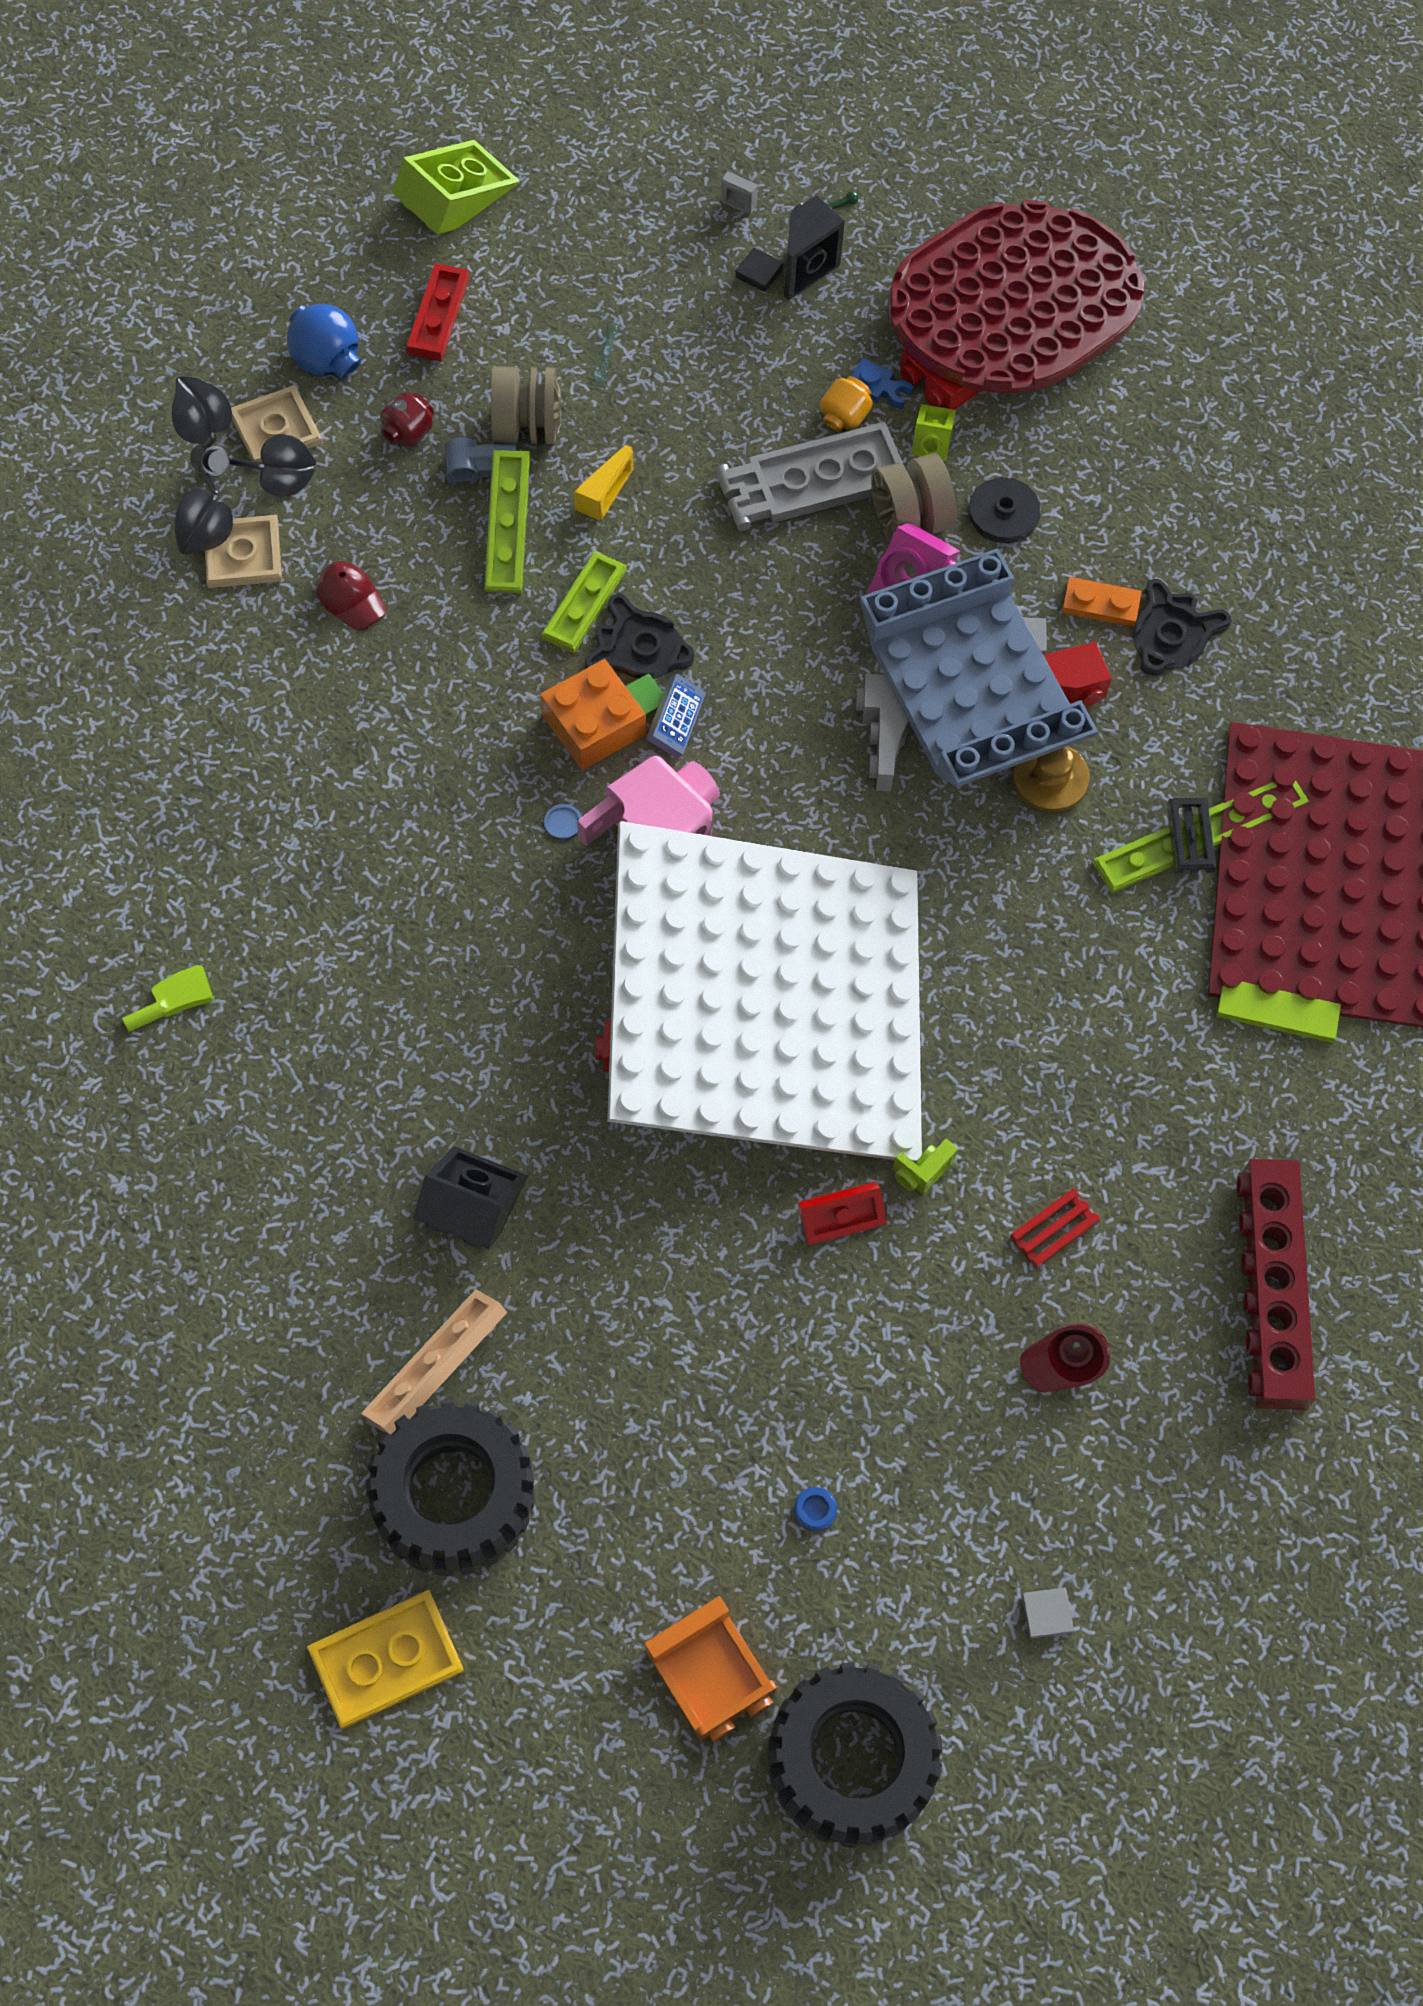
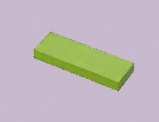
[541,551,627,654]
[1216,982,1341,1043]

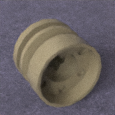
[491,367,561,444]

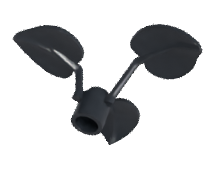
[171,376,316,554]

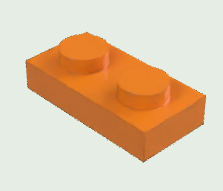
[1062,577,1142,627]

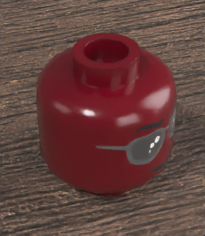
[380,392,434,447]

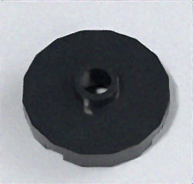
[968,477,1041,544]

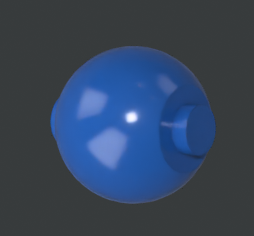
[287,304,361,380]

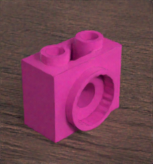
[866,522,960,594]

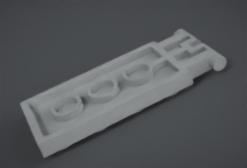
[715,422,905,531]

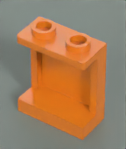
[645,1596,777,1742]

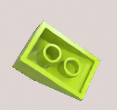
[392,140,520,235]

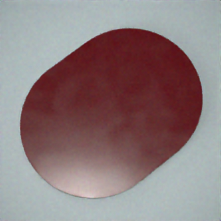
[888,200,1144,393]

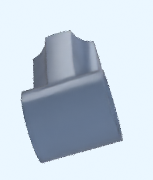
[445,437,516,485]

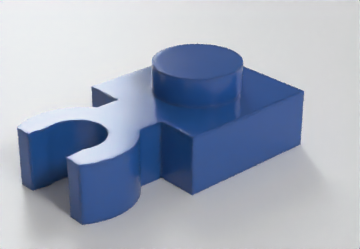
[851,358,913,409]

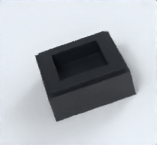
[735,248,783,292]

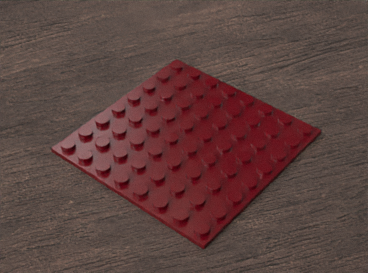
[1208,722,1423,1028]

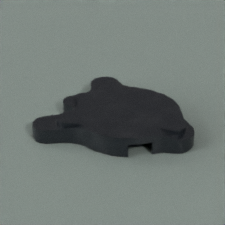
[1133,579,1232,676]
[585,593,695,679]

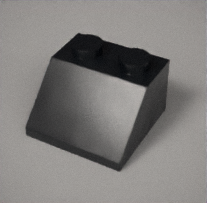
[784,195,845,300]
[413,1146,528,1249]

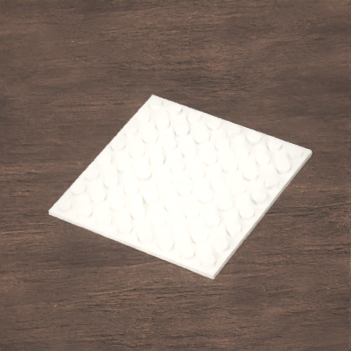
[607,821,922,1162]

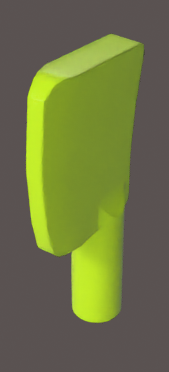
[122,965,214,1032]

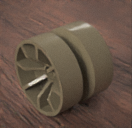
[871,453,957,543]

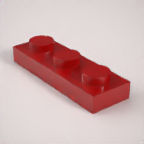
[407,263,469,362]

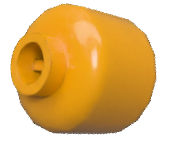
[819,376,873,432]

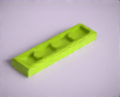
[484,450,530,593]

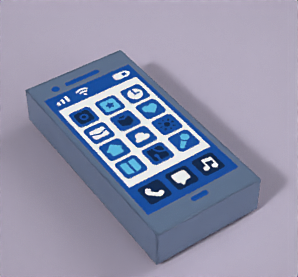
[646,673,706,757]

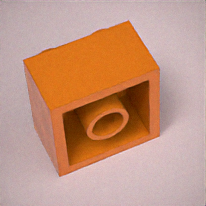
[540,659,646,770]

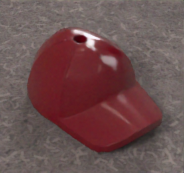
[316,561,386,630]
[1020,1323,1110,1393]

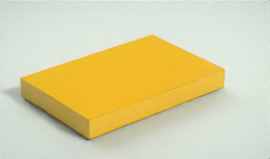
[307,1590,465,1730]

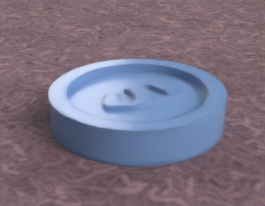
[544,804,582,840]

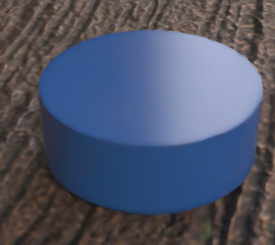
[794,1487,837,1532]

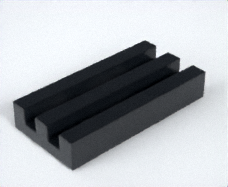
[1167,798,1216,874]

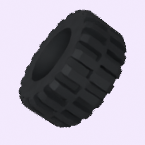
[366,1400,535,1576]
[767,1662,943,1847]

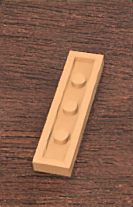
[361,1289,507,1435]

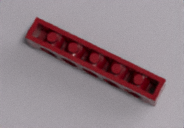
[1236,1159,1315,1410]

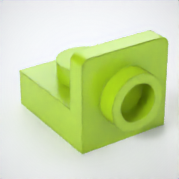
[911,404,956,461]
[892,1139,958,1195]

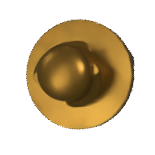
[1012,746,1090,813]

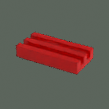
[1010,1188,1100,1269]

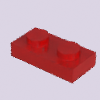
[797,1182,887,1245]

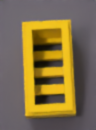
[574,445,633,520]

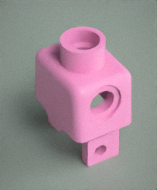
[577,756,720,846]

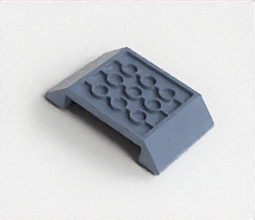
[860,548,1098,787]

